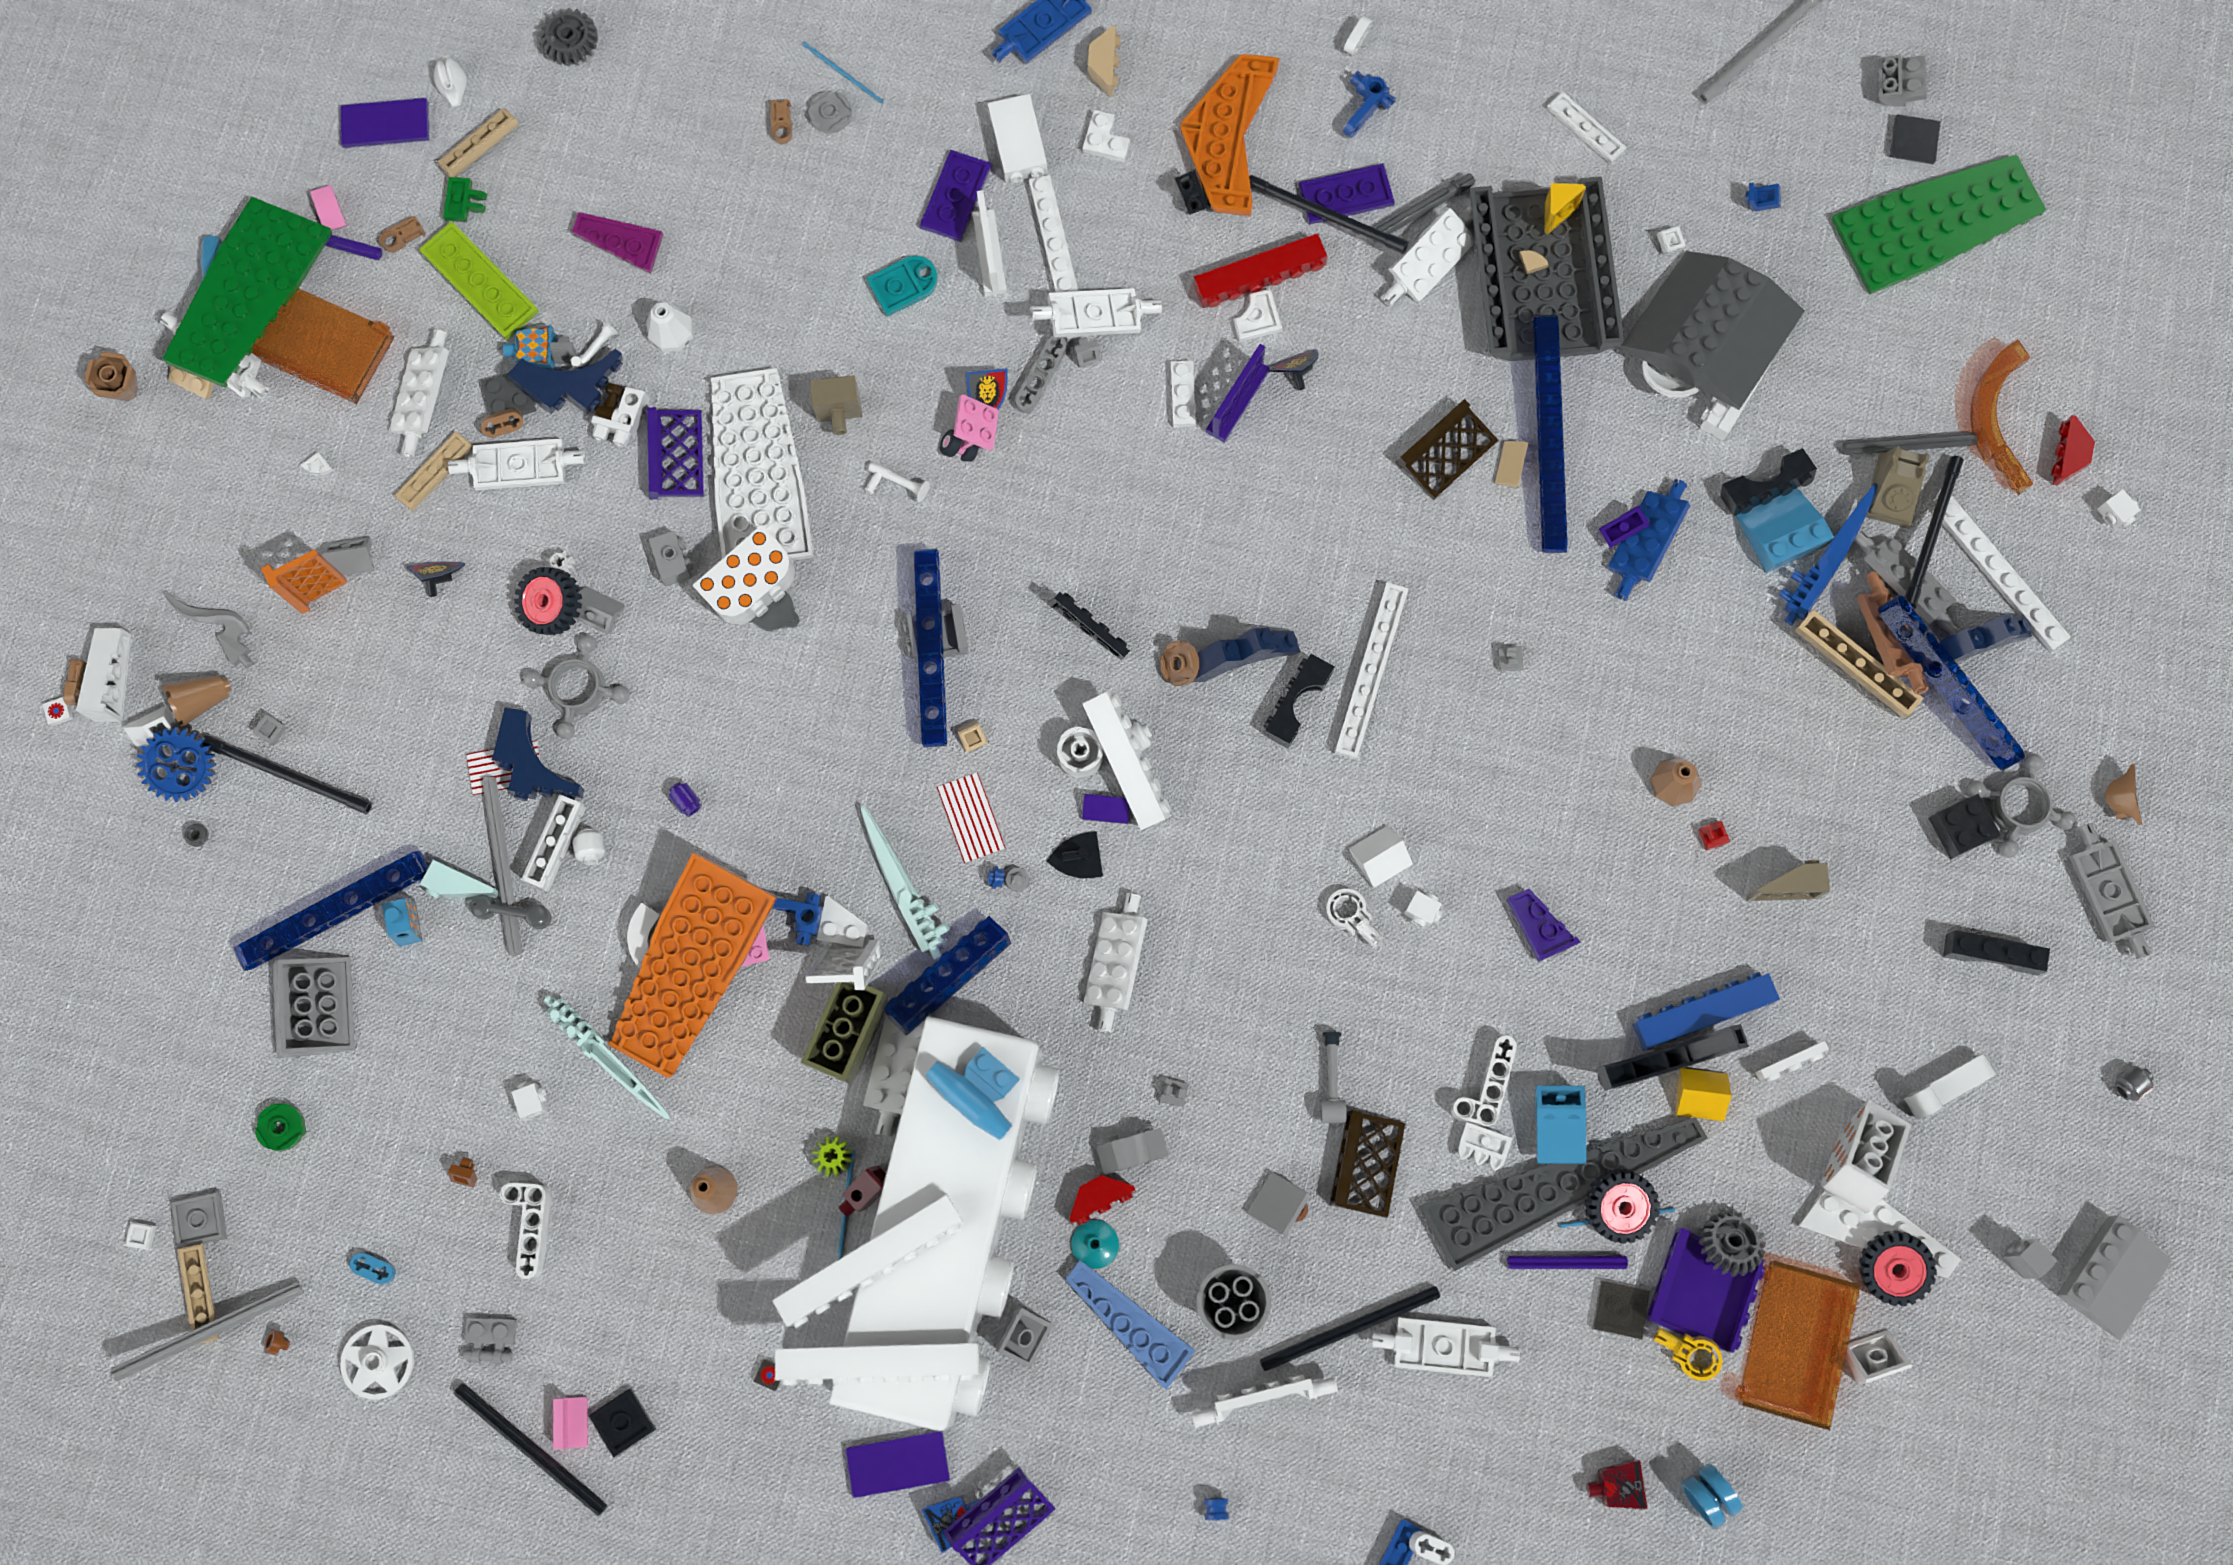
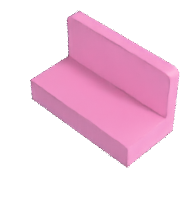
[553,1397,588,1450]

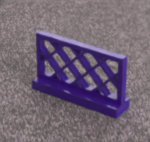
[1206,344,1270,443]
[647,407,704,500]
[943,1466,1056,1565]

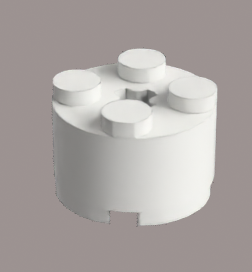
[1057,727,1104,778]

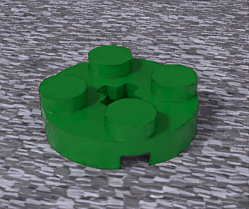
[255,1104,306,1152]

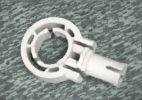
[1326,888,1384,948]

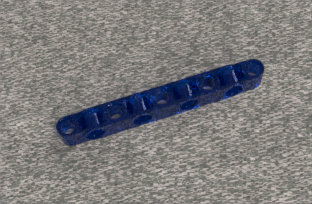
[914,548,947,748]
[1878,595,2025,771]
[233,851,429,971]

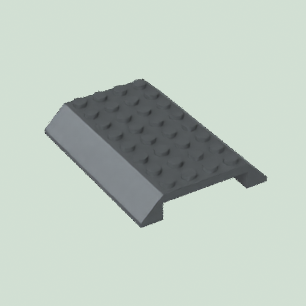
[1469,177,1625,361]

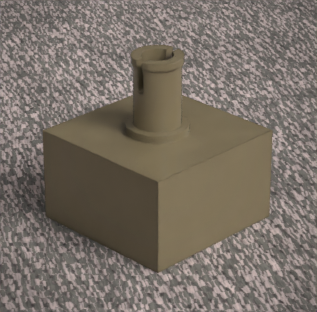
[810,375,863,435]

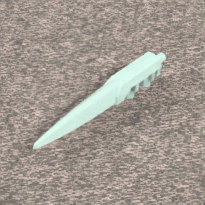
[861,804,950,961]
[543,995,670,1119]

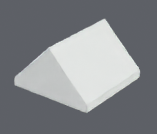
[1348,826,1413,889]
[1843,1330,1912,1383]

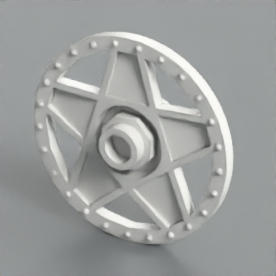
[340,1325,414,1400]

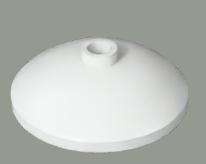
[1642,360,1700,398]

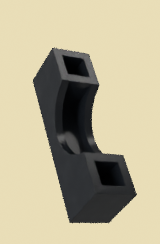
[1720,448,1817,516]
[1263,653,1335,749]
[1943,930,2050,976]

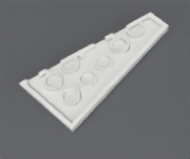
[1797,1189,1961,1279]

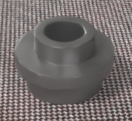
[184,824,209,847]

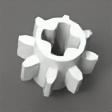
[547,551,575,574]

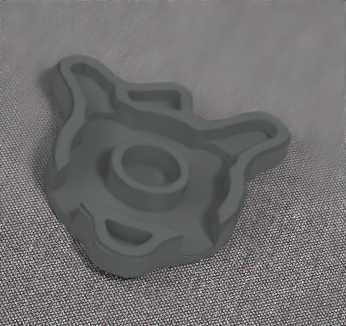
[749,591,800,632]

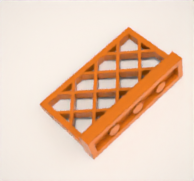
[261,549,348,614]

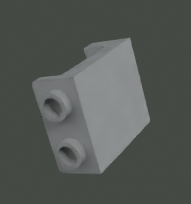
[903,604,969,663]

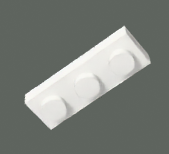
[1171,361,1196,427]
[1755,1041,1829,1082]

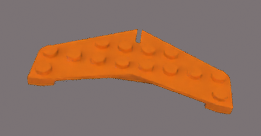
[1180,54,1279,216]

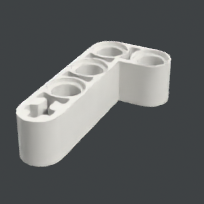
[1451,1035,1517,1128]
[1904,1053,1996,1119]
[500,1183,551,1280]

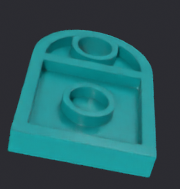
[866,256,938,317]

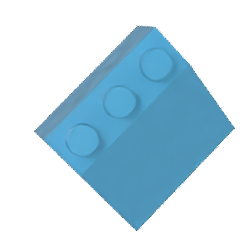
[1736,488,1834,573]

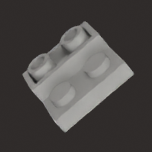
[1879,54,1927,107]

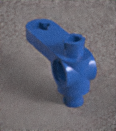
[1343,71,1396,138]
[772,893,823,946]

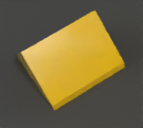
[1544,183,1586,235]
[1676,1068,1732,1122]

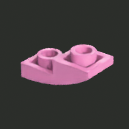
[310,185,347,231]

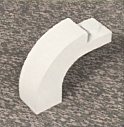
[627,903,661,969]

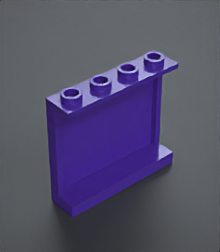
[1645,1227,1765,1353]

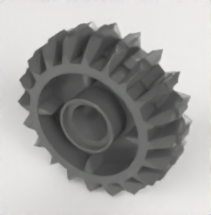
[539,7,599,66]
[1699,1210,1766,1277]

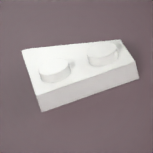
[817,896,868,948]

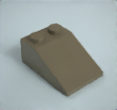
[1747,860,1830,901]

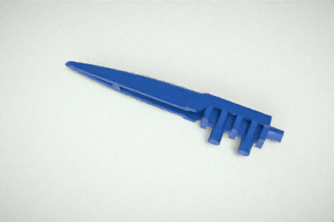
[1779,483,1878,625]

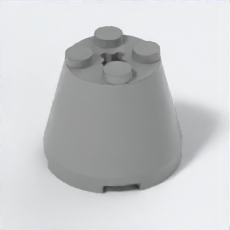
[1197,1264,1271,1340]

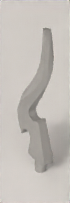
[163,591,253,668]

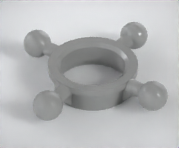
[523,635,630,740]
[1966,753,2077,858]

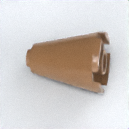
[162,675,232,727]
[690,1166,738,1214]

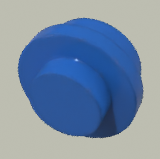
[987,866,1004,889]

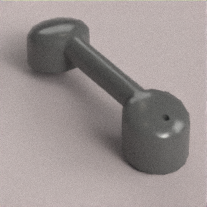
[470,895,552,929]

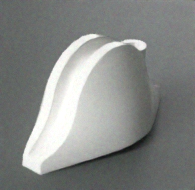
[434,55,467,107]

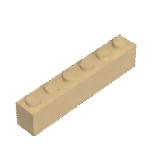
[1795,609,1924,719]

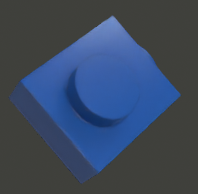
[1746,182,1781,212]

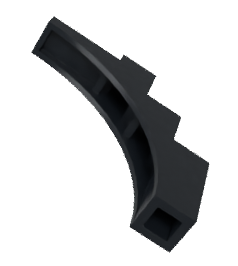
[1596,1024,1749,1091]

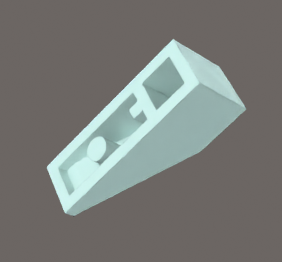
[420,860,499,899]

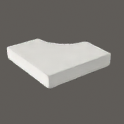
[1234,289,1282,342]

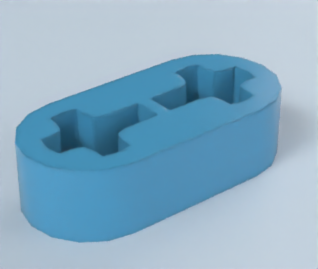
[350,1253,396,1284]

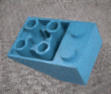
[1534,1086,1586,1164]

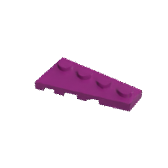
[572,212,663,274]

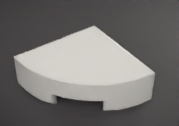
[301,451,334,475]

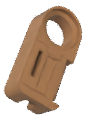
[771,99,793,144]
[379,216,426,253]
[63,659,87,706]

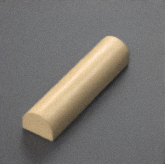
[437,108,519,177]
[177,1243,219,1345]

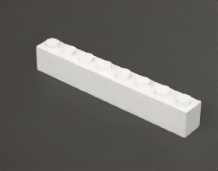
[772,1195,964,1328]
[775,1343,980,1385]

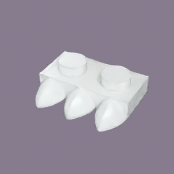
[1458,1122,1512,1171]

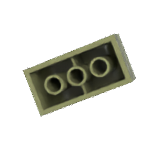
[801,982,888,1085]

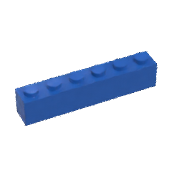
[1632,972,1780,1051]

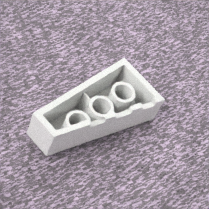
[76,628,131,722]

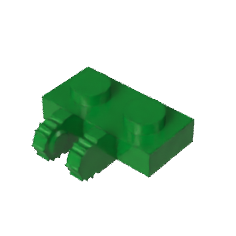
[443,177,488,222]

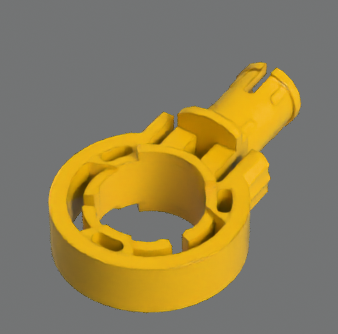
[1653,1327,1723,1381]

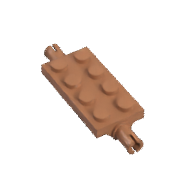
[1857,571,1929,694]

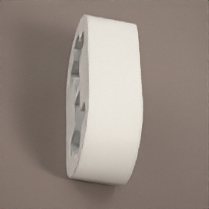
[1344,16,1373,56]
[1409,1531,1454,1565]

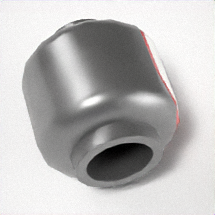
[2115,1065,2154,1101]

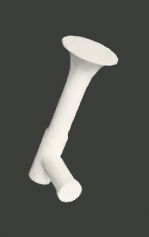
[569,320,620,371]
[864,462,930,502]

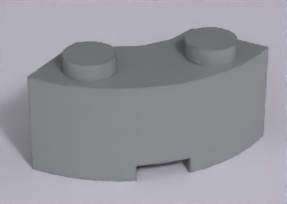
[1096,1126,1169,1175]

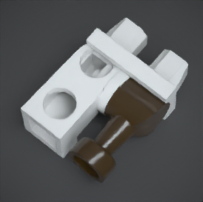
[591,383,649,448]

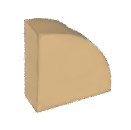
[1519,250,1548,274]

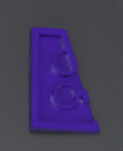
[1506,889,1581,963]

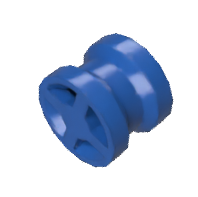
[1204,1498,1229,1520]

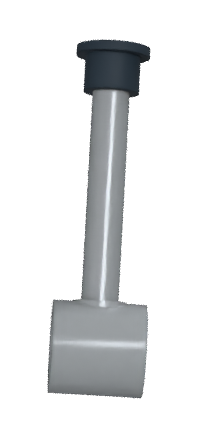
[1321,1032,1346,1124]

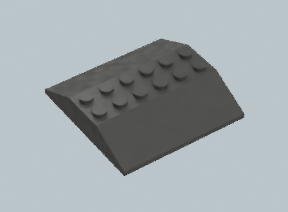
[1620,251,1805,410]

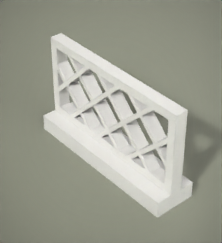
[972,190,1007,296]
[806,939,881,990]

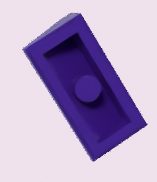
[1599,505,1650,548]
[1082,794,1130,824]

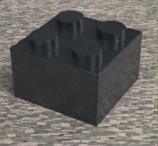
[1928,793,2001,860]

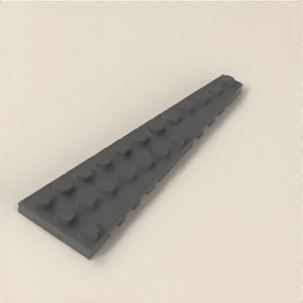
[1419,1117,1708,1272]

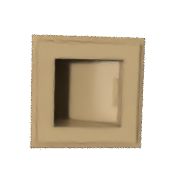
[956,720,988,752]

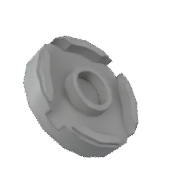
[808,91,852,134]

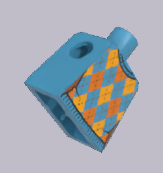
[503,325,557,370]
[382,898,423,947]

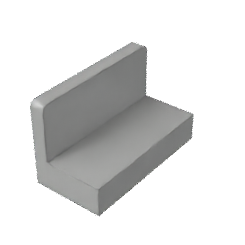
[321,537,374,575]
[574,587,625,635]

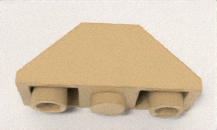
[1088,26,1120,96]

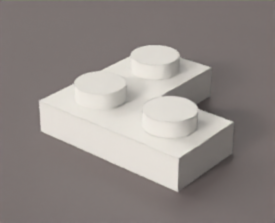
[1083,110,1130,162]

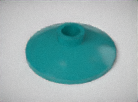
[1071,1220,1119,1269]

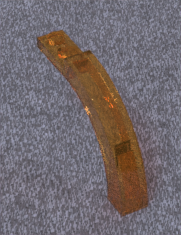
[1970,339,2033,495]

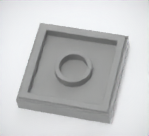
[1246,1172,1311,1236]
[171,1191,227,1249]

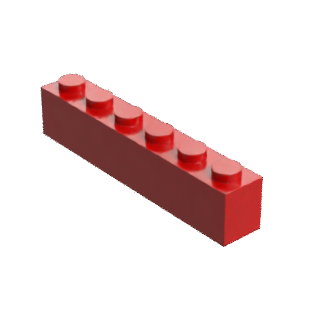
[1193,233,1327,308]

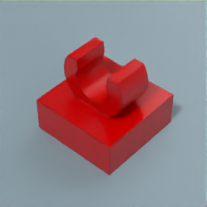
[1698,820,1730,851]

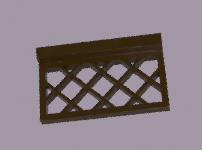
[1396,399,1499,500]
[1329,1110,1406,1218]

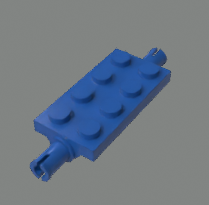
[991,0,1092,64]
[1608,479,1690,601]

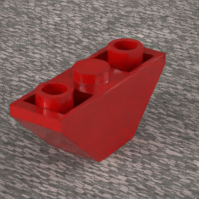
[2051,415,2095,486]
[1069,1175,1136,1226]

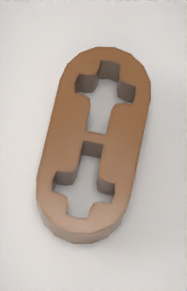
[481,408,523,438]

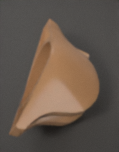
[2105,764,2143,825]

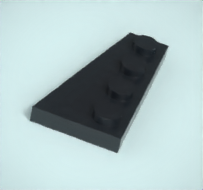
[1048,592,1130,660]

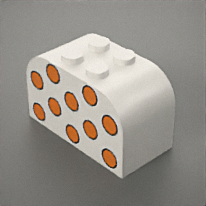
[693,525,795,625]
[1821,1099,1911,1213]

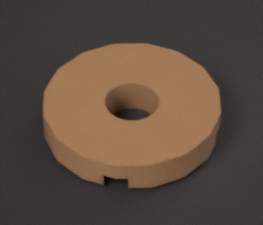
[1160,641,1199,686]

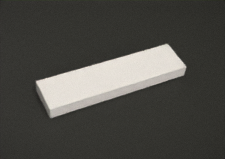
[1547,91,1627,165]

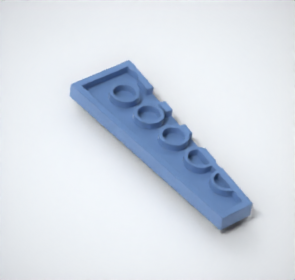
[1065,1260,1195,1390]

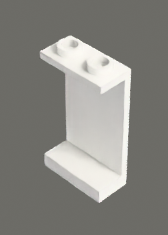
[987,94,1048,183]

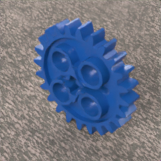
[136,727,217,802]

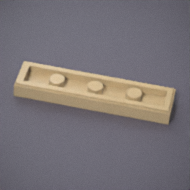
[394,431,473,512]

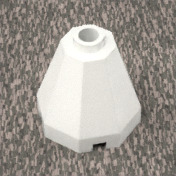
[647,302,693,352]

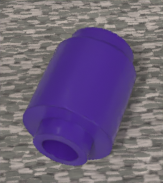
[668,782,702,817]

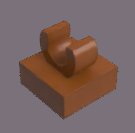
[448,1157,478,1188]

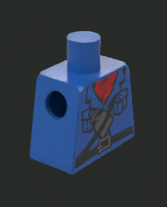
[922,1495,979,1553]

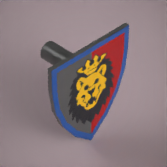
[966,368,1008,410]

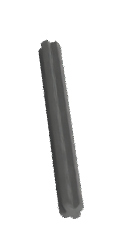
[1842,432,1978,455]

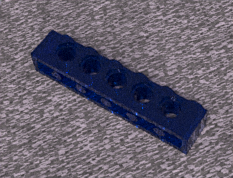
[883,916,1011,1036]

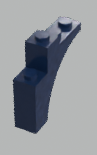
[508,348,623,414]
[1919,614,2032,673]
[1192,628,1301,683]
[492,707,585,801]

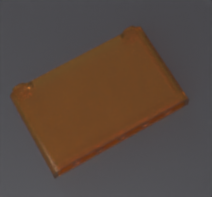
[252,289,395,405]
[1735,1261,1861,1431]

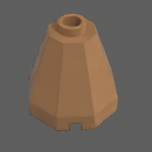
[84,352,138,401]
[1650,757,1702,807]

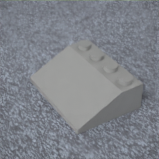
[273,957,355,1058]
[2056,1215,2172,1340]

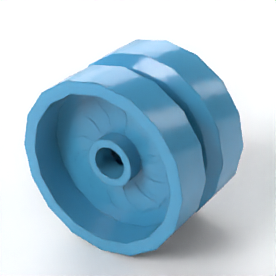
[1680,1463,1743,1530]

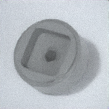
[1006,868,1029,892]

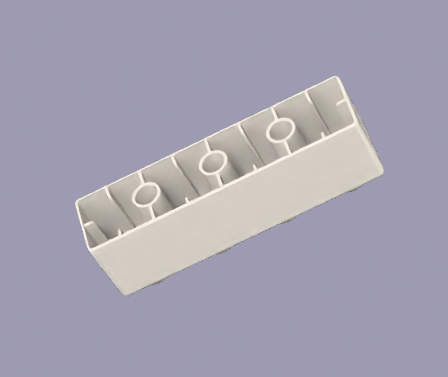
[830,1016,1059,1431]

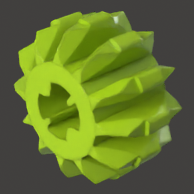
[812,1136,852,1177]

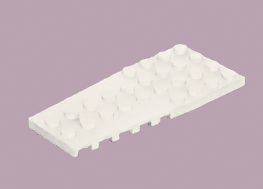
[711,368,814,561]

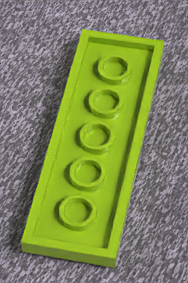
[419,221,540,340]

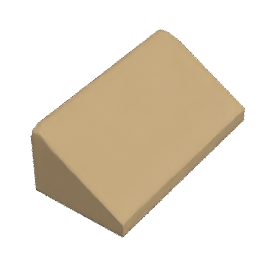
[1495,441,1528,489]

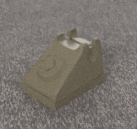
[1866,446,1929,528]

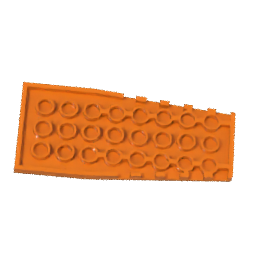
[608,852,777,1078]

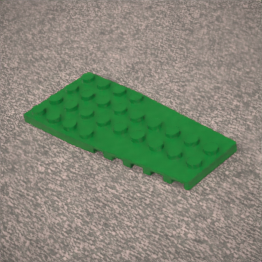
[1831,155,2046,294]
[163,196,333,388]

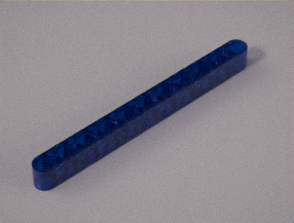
[1533,315,1568,553]

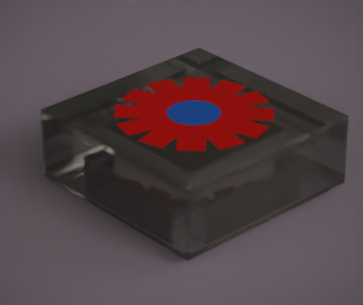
[753,1359,781,1392]

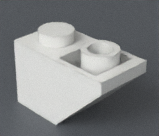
[123,706,178,746]

